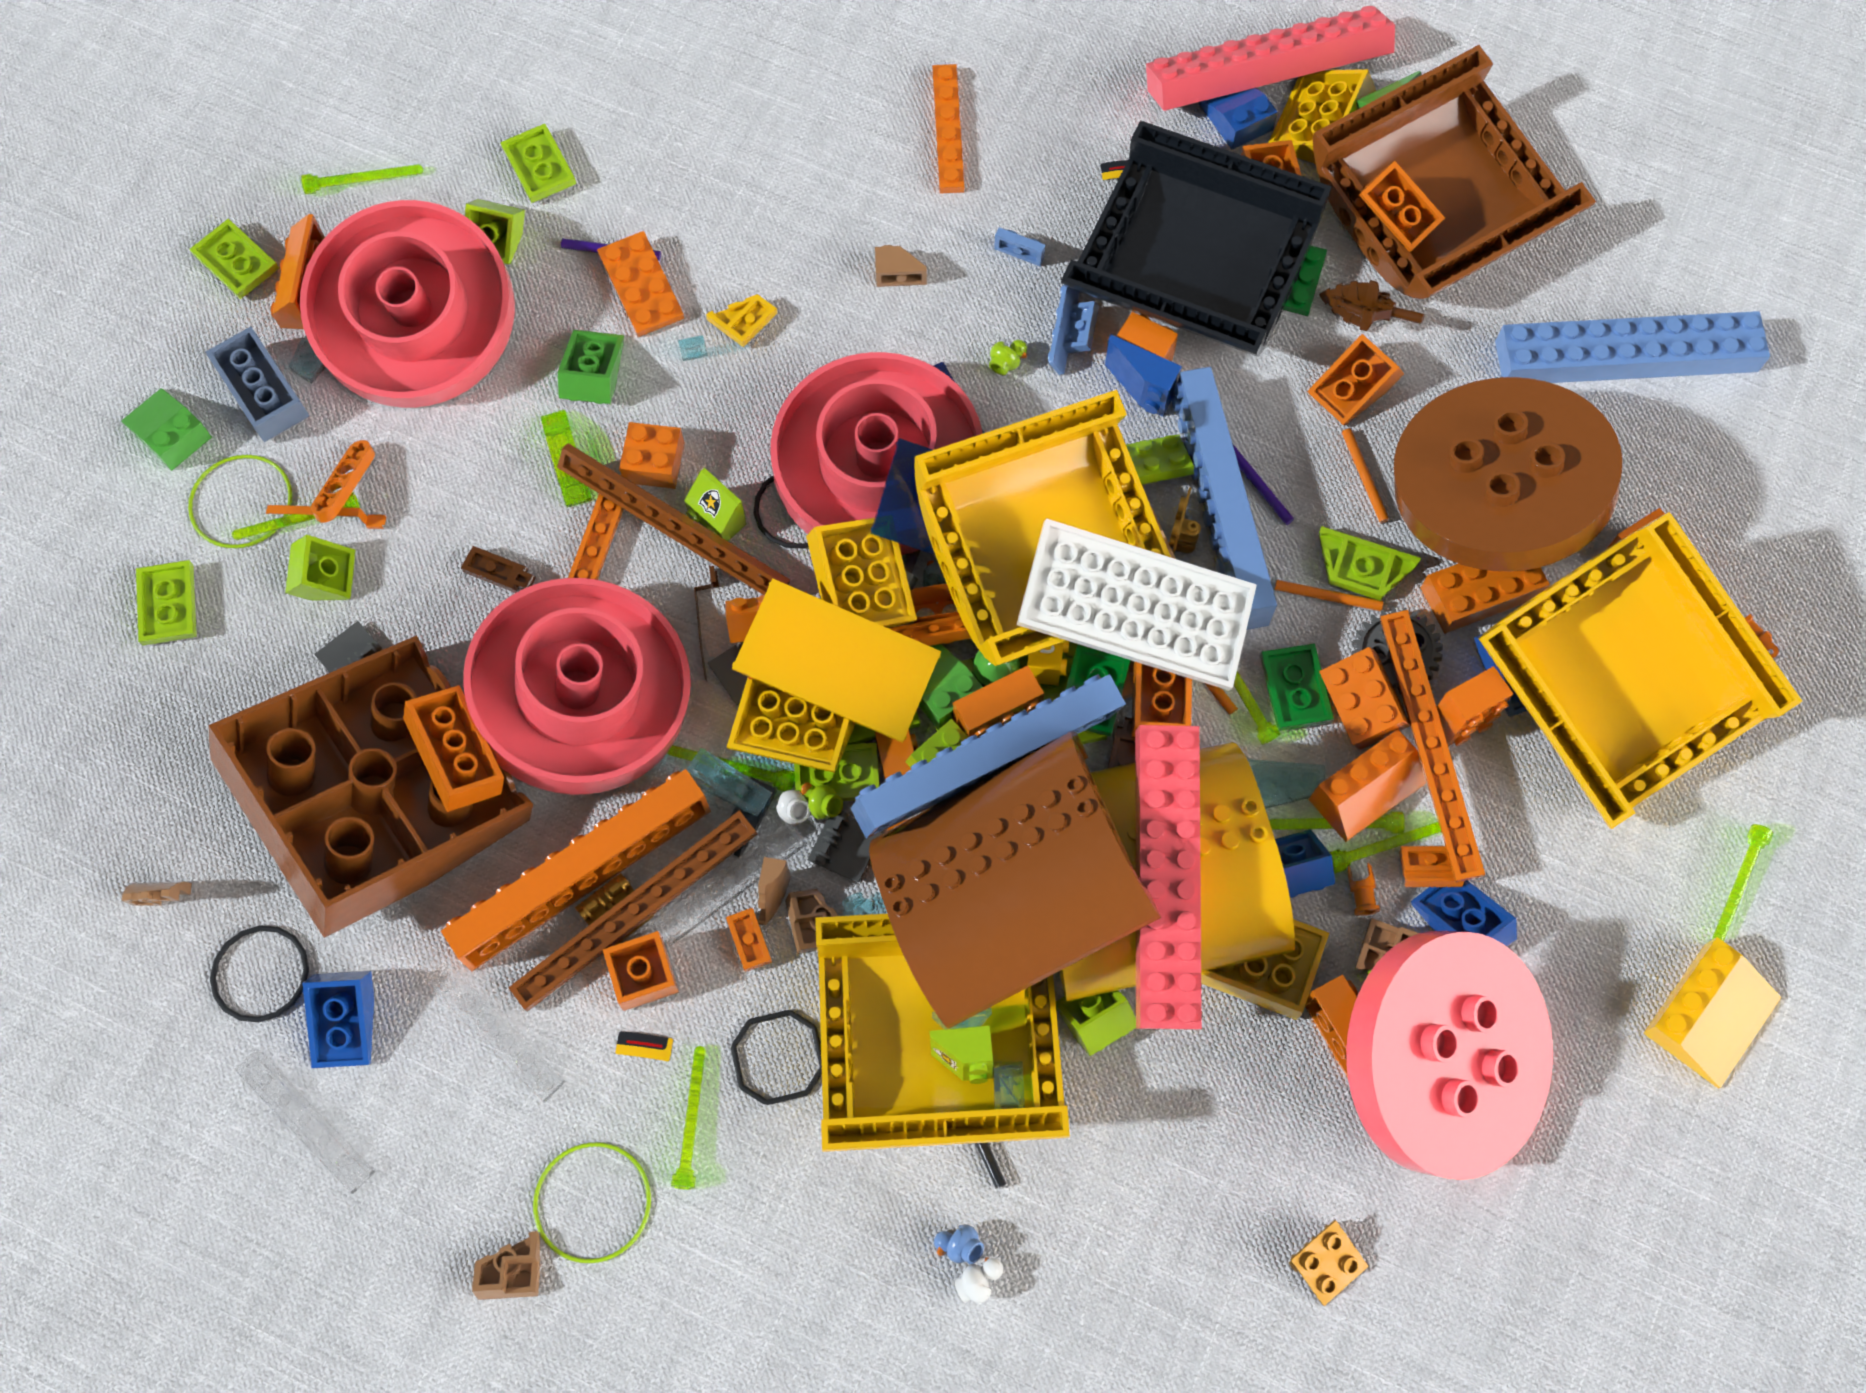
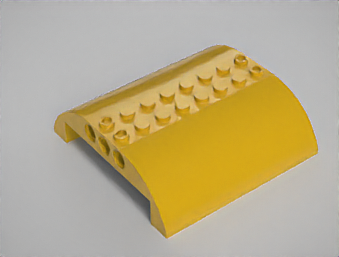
[914,390,1171,666]
[1479,512,1802,829]
[1059,742,1295,1001]
[815,914,1070,1152]

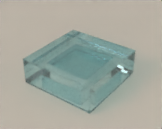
[678,335,708,361]

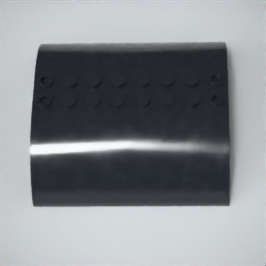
[1061,120,1332,357]

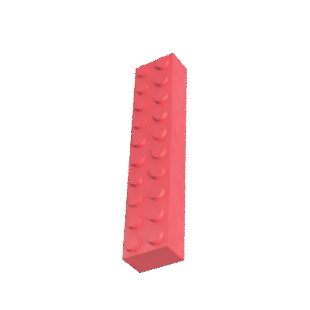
[1146,6,1395,111]
[1135,725,1202,1030]

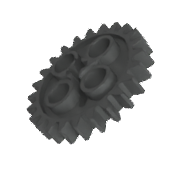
[1352,607,1443,694]

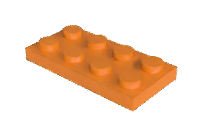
[597,231,685,337]

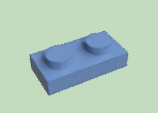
[994,227,1045,266]

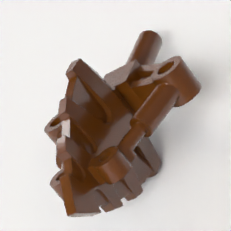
[1319,280,1425,331]

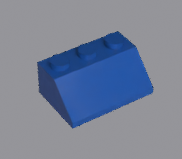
[1275,829,1335,898]

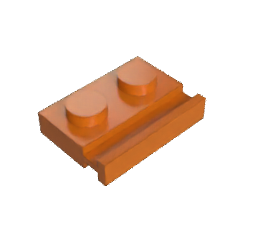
[1399,846,1464,887]

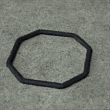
[731,1010,822,1105]

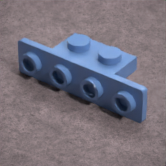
[1048,286,1099,375]

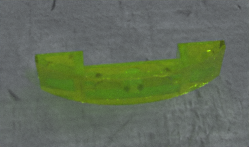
[540,410,592,508]

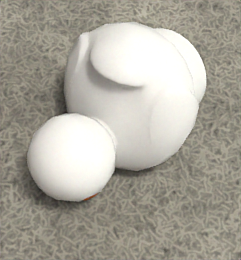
[776,790,810,825]
[955,1257,1004,1303]

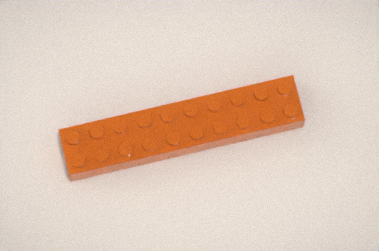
[441,769,711,972]

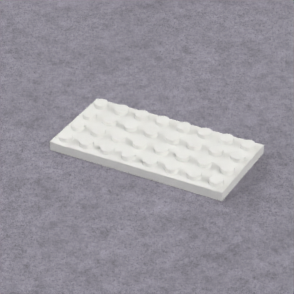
[1017,518,1257,690]

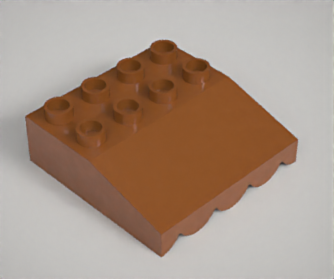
[208,635,533,938]

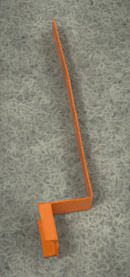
[266,505,387,529]

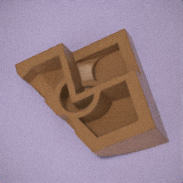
[758,857,791,925]
[122,882,192,906]
[785,889,839,954]
[1355,918,1419,970]
[472,1231,540,1300]

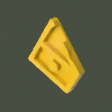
[706,294,777,347]

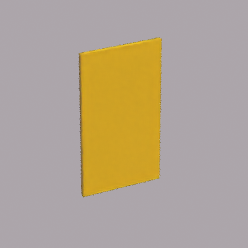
[732,579,941,743]

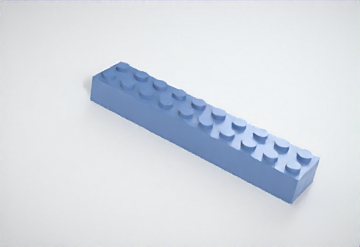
[1495,311,1770,383]
[1172,367,1277,630]
[850,674,1126,839]

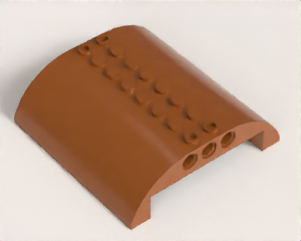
[1313,45,1596,299]
[869,731,1161,1029]

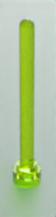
[301,164,423,195]
[231,492,360,540]
[1234,670,1281,745]
[667,745,795,792]
[1269,811,1405,834]
[1330,821,1441,874]
[1711,824,1774,941]
[671,1046,706,1190]

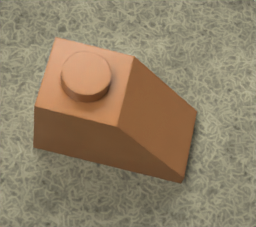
[875,245,927,287]

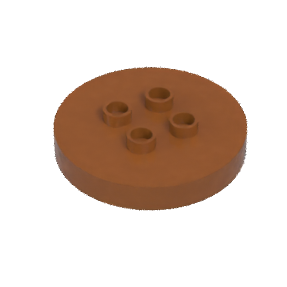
[1394,377,1622,572]

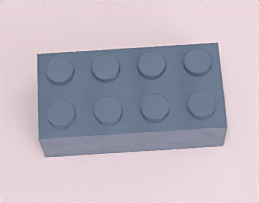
[205,326,309,442]

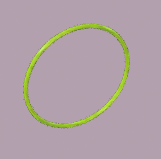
[188,455,292,548]
[533,1142,651,1263]

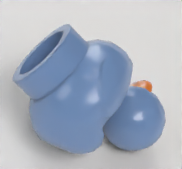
[934,1224,984,1264]

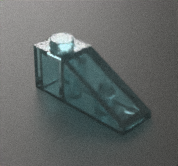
[687,747,772,817]

